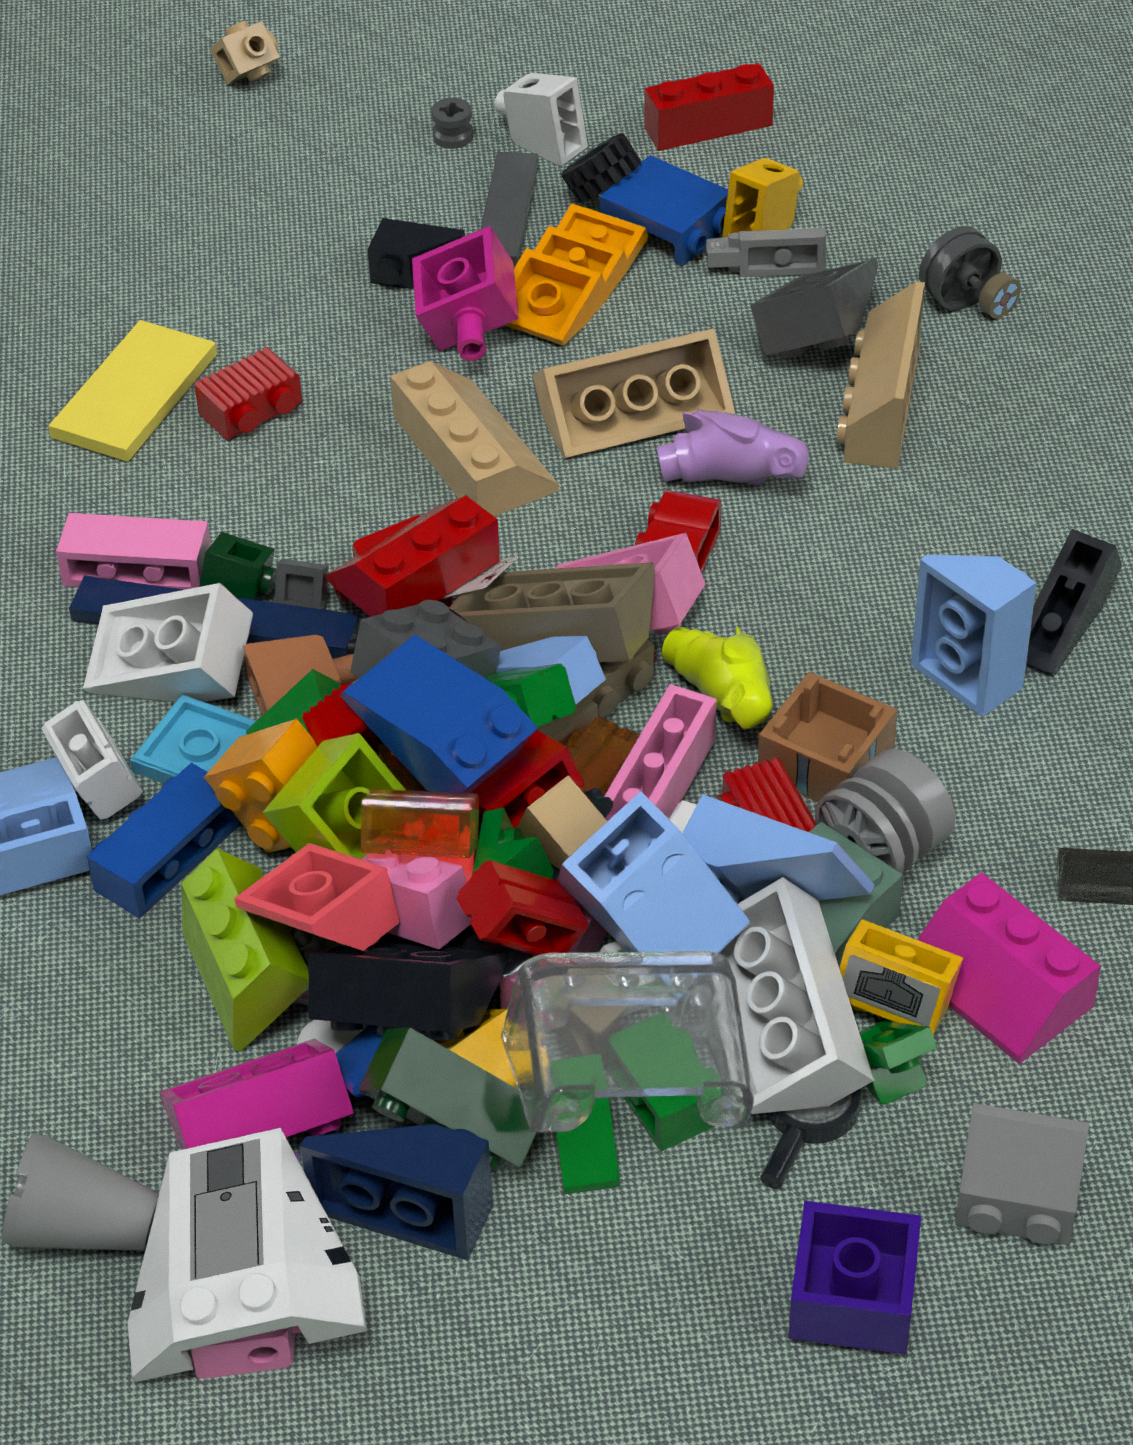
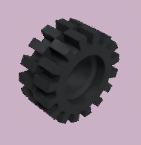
[560,133,642,203]

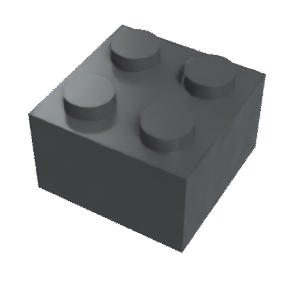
[350,600,502,678]

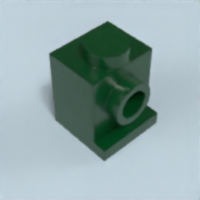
[199,532,277,600]

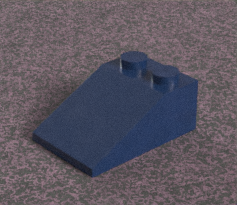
[300,1124,493,1261]

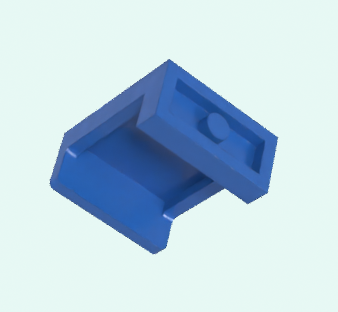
[599,155,728,266]

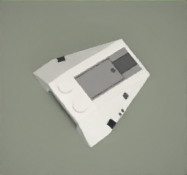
[128,1128,367,1382]

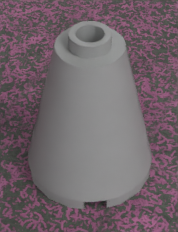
[1,1133,159,1251]

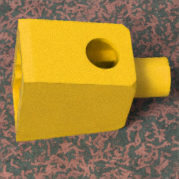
[722,158,803,237]

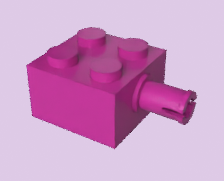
[412,226,519,361]

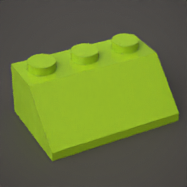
[181,848,309,1052]

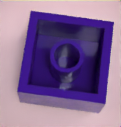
[788,1200,922,1354]

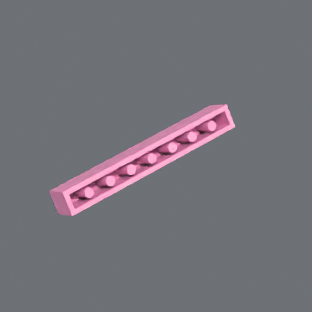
[500,684,717,1034]

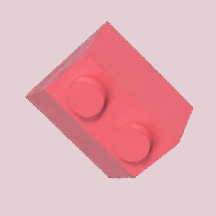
[234,843,400,951]

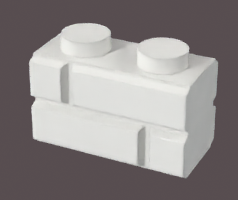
[41,700,143,820]

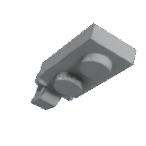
[706,228,826,277]

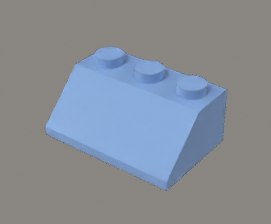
[911,555,1037,717]

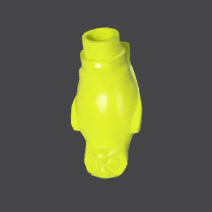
[662,626,773,730]

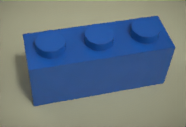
[87,762,242,919]

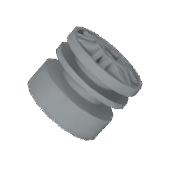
[815,748,956,873]

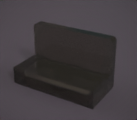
[1057,848,1133,905]

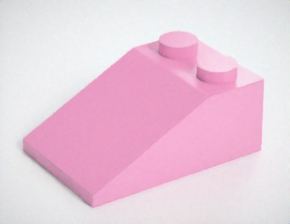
[555,533,706,635]

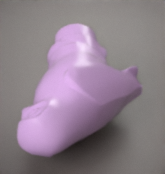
[657,409,809,486]

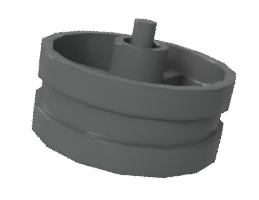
[919,226,1002,310]

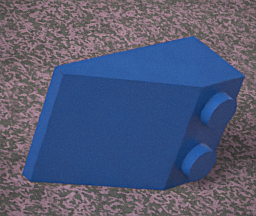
[340,634,538,812]

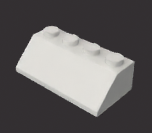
[706,877,874,1114]

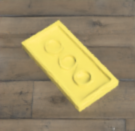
[48,320,217,462]

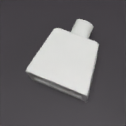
[494,73,588,166]

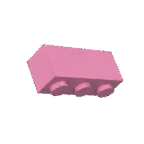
[56,513,211,590]

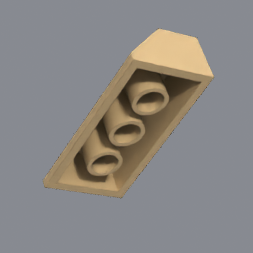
[837,282,925,469]
[532,328,735,458]
[390,361,559,516]

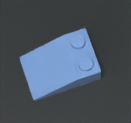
[682,794,875,903]

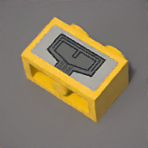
[839,919,963,1035]

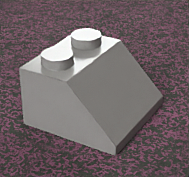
[955,1103,1089,1246]

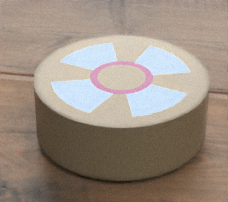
[979,272,1021,319]

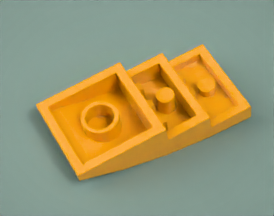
[505,203,649,346]

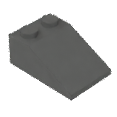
[751,258,878,359]

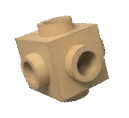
[210,21,280,85]

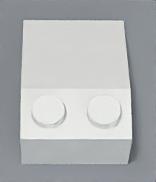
[83,583,253,702]

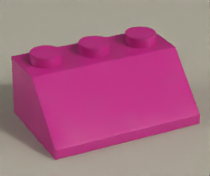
[917,872,1101,1064]
[159,1038,354,1150]

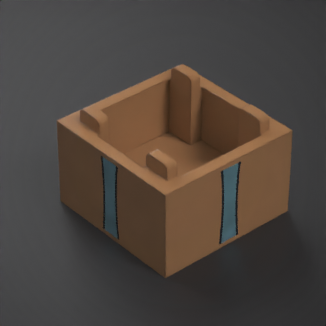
[758,672,898,802]

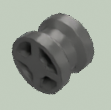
[431,98,473,149]

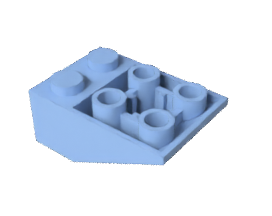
[0,757,92,895]
[557,791,750,997]

